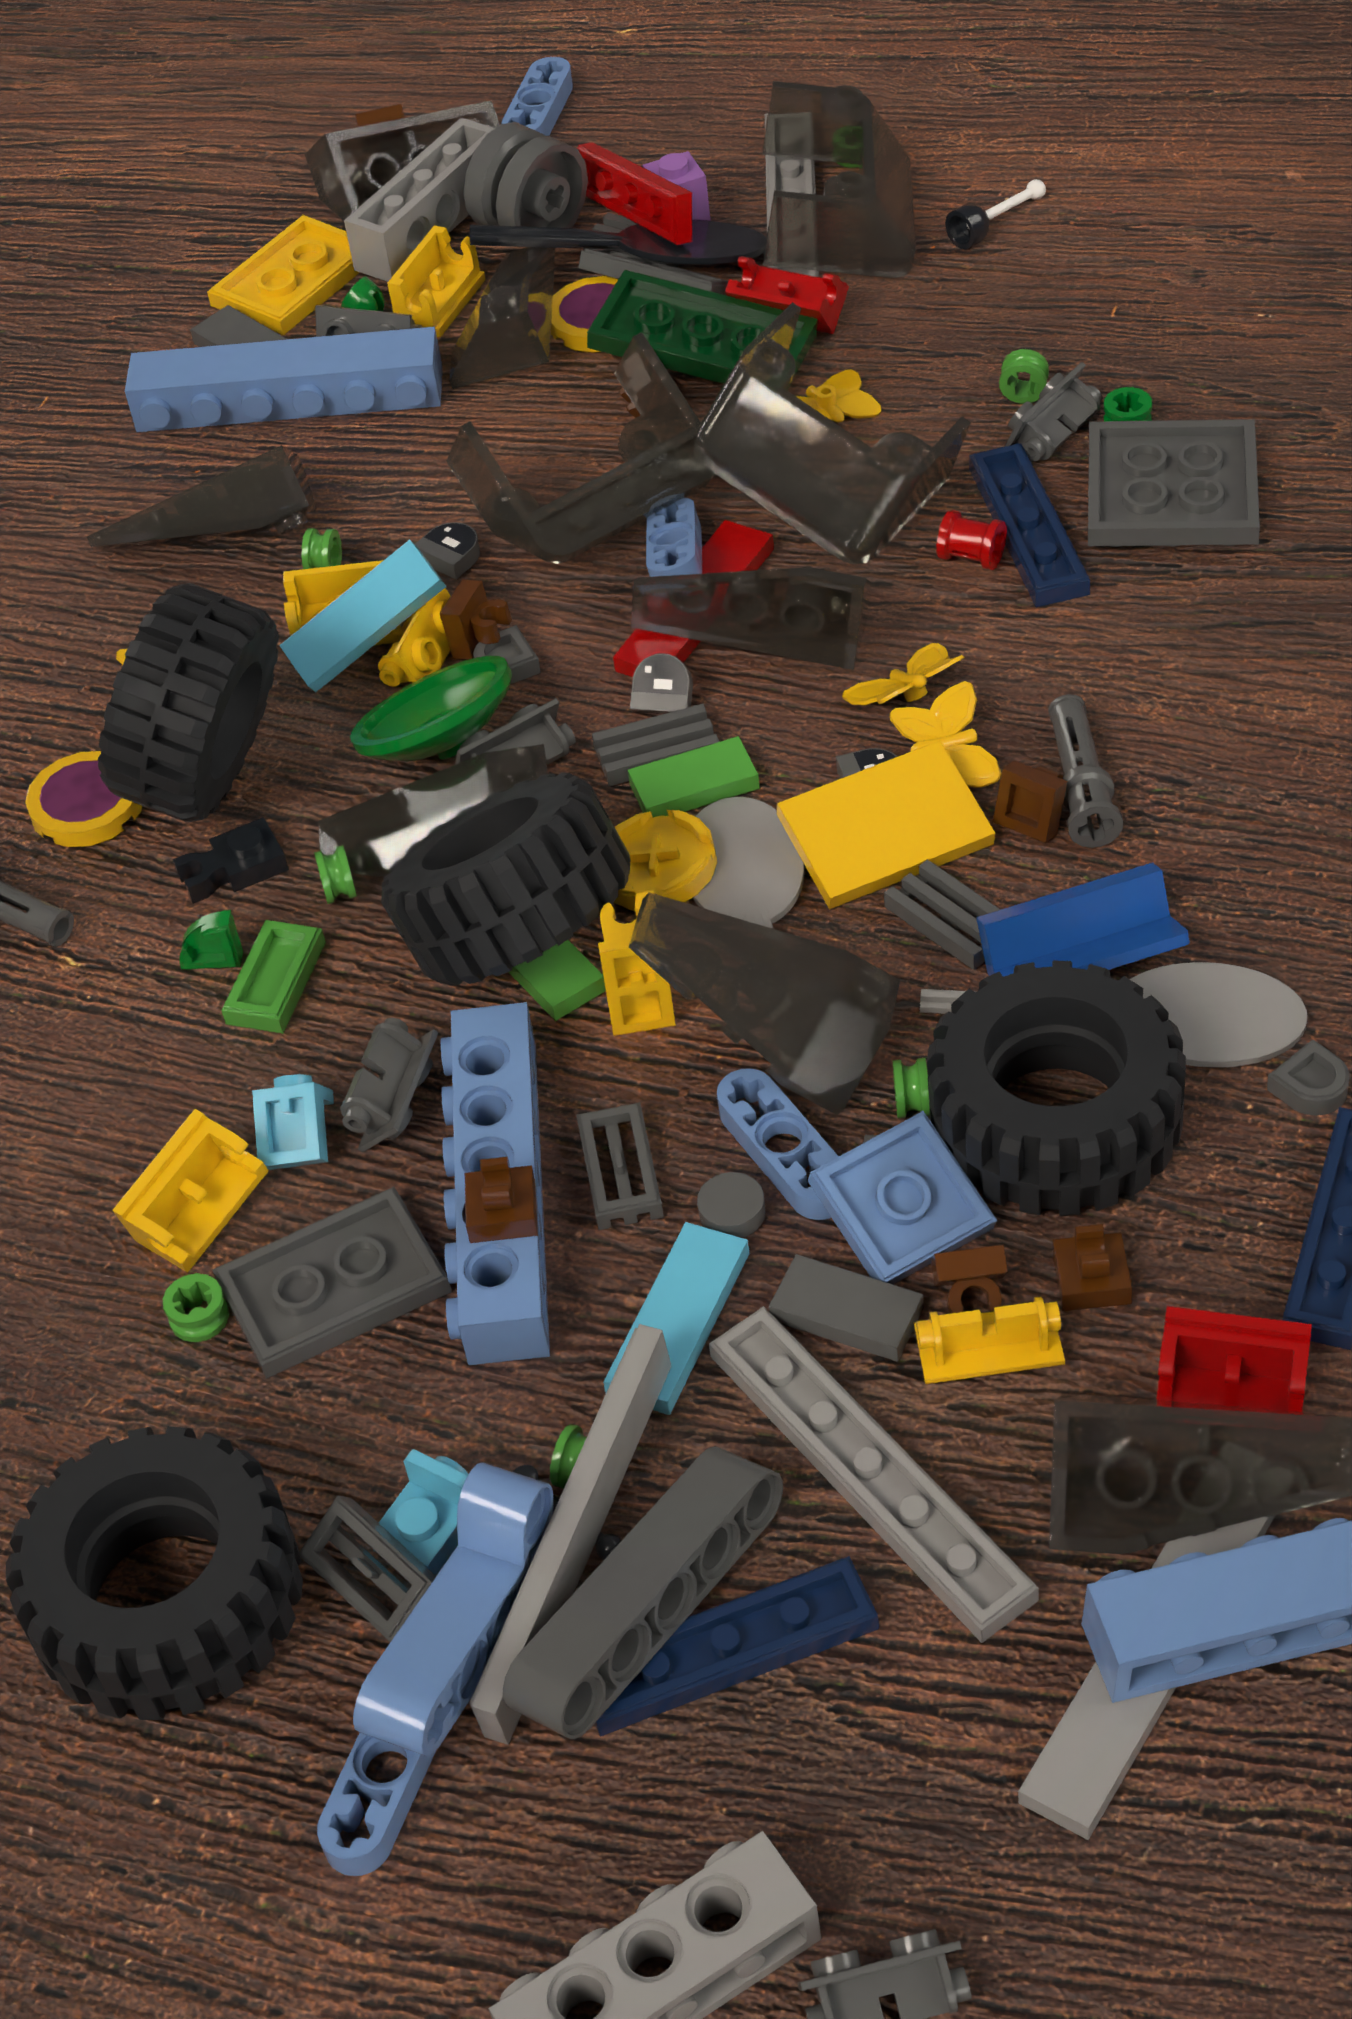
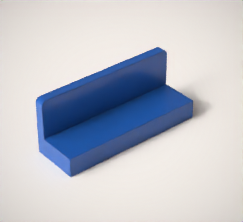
[976,862,1190,977]

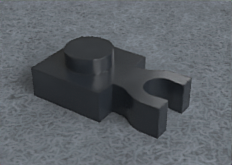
[172,817,289,904]

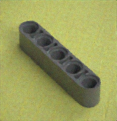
[503,1446,783,1739]

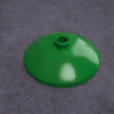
[350,656,512,761]

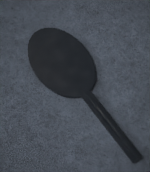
[470,220,767,264]

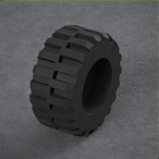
[98,583,279,822]
[381,772,631,986]
[927,960,1186,1217]
[6,1426,303,1720]

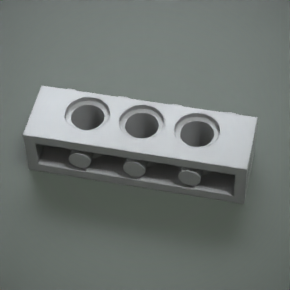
[344,118,495,282]
[488,1831,821,2019]

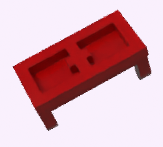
[725,256,849,334]
[1156,1306,1312,1430]

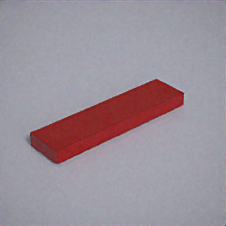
[577,142,692,245]
[613,520,774,677]

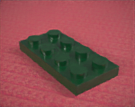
[587,270,818,399]

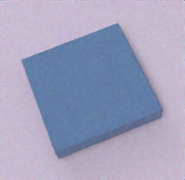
[808,1111,997,1285]

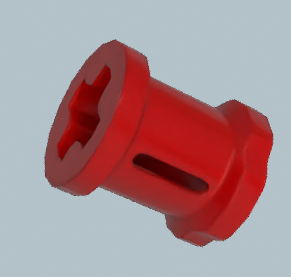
[936,510,1007,570]

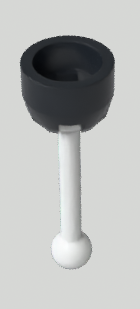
[945,179,1046,249]

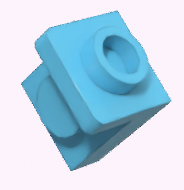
[252,1074,334,1170]
[373,1449,469,1575]

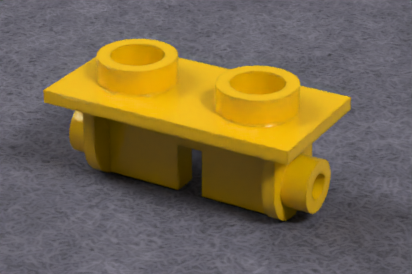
[378,588,451,687]
[914,1296,1065,1384]

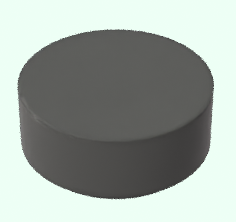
[697,1172,766,1238]

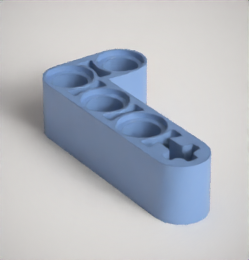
[353,1462,553,1757]

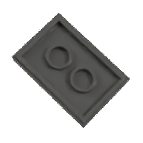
[212,1187,452,1379]

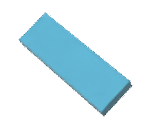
[279,539,447,692]
[603,1222,750,1415]

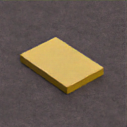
[207,215,360,336]
[777,740,996,910]

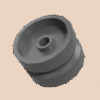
[463,122,588,250]

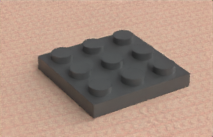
[1088,419,1260,547]

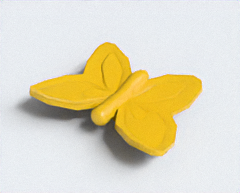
[762,369,881,445]
[842,643,965,705]
[890,681,1001,788]

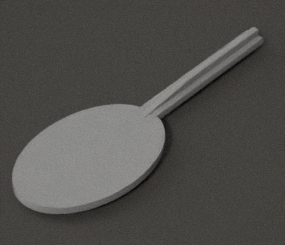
[693,797,808,1067]
[920,962,1307,1067]

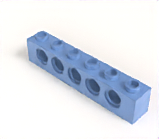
[441,1002,550,1365]

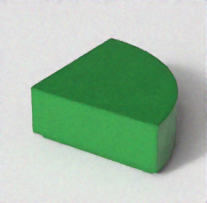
[180,910,243,969]

